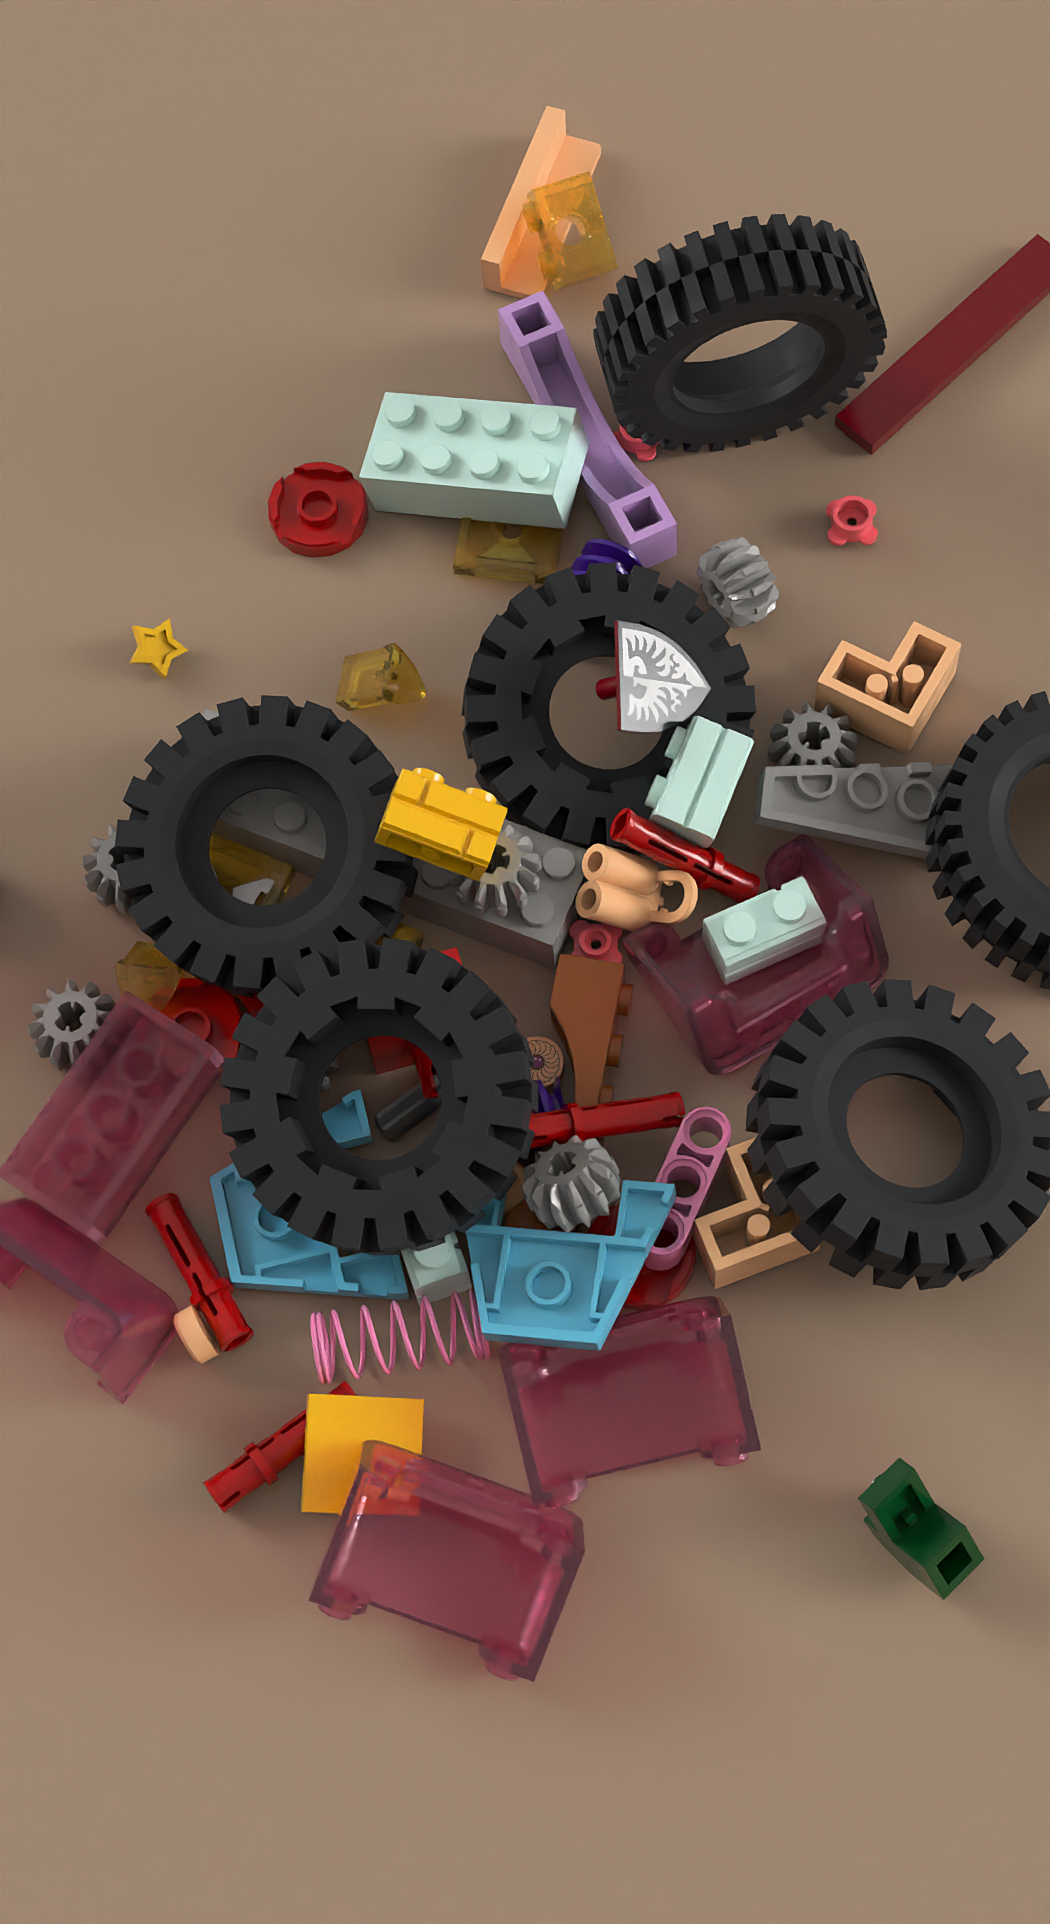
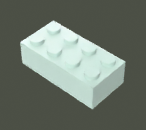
[359,392,589,529]

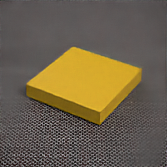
[301,1394,424,1517]

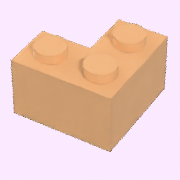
[814,621,961,755]
[694,1138,821,1289]

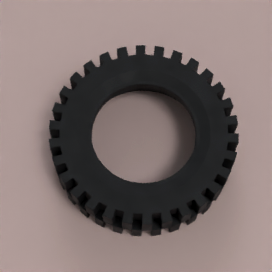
[593,214,887,452]
[925,691,1050,990]

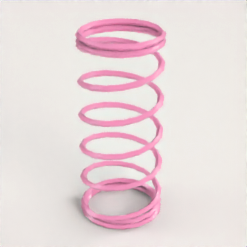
[310,1287,490,1385]

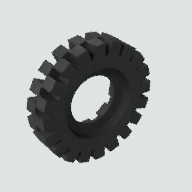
[461,563,756,856]
[115,695,418,998]
[219,938,538,1255]
[745,979,1050,1290]

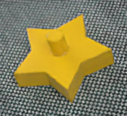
[129,618,189,679]

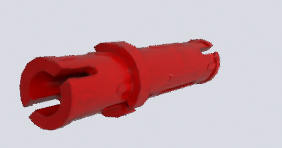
[610,808,760,904]
[529,1091,685,1149]
[145,1193,254,1352]
[203,1381,357,1513]

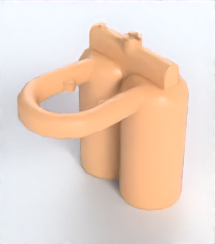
[575,843,698,933]

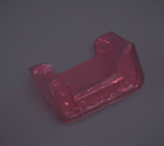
[622,834,889,1075]
[0,1197,179,1404]
[498,1296,761,1507]
[308,1440,585,1682]

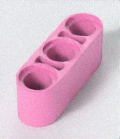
[643,1106,732,1271]

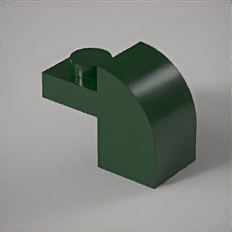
[858,1457,984,1600]

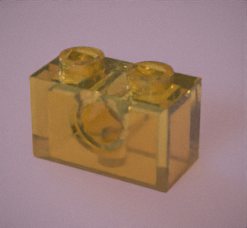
[523,171,618,290]

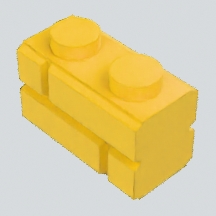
[374,768,508,882]

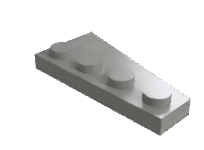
[754,762,953,860]

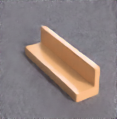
[481,106,601,299]

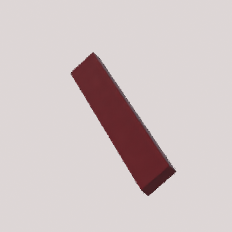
[835,234,1050,455]

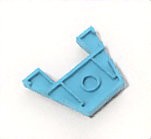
[209,1089,410,1300]
[465,1180,677,1351]

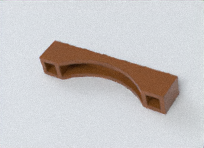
[505,954,634,1233]

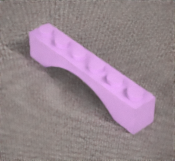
[498,290,677,568]

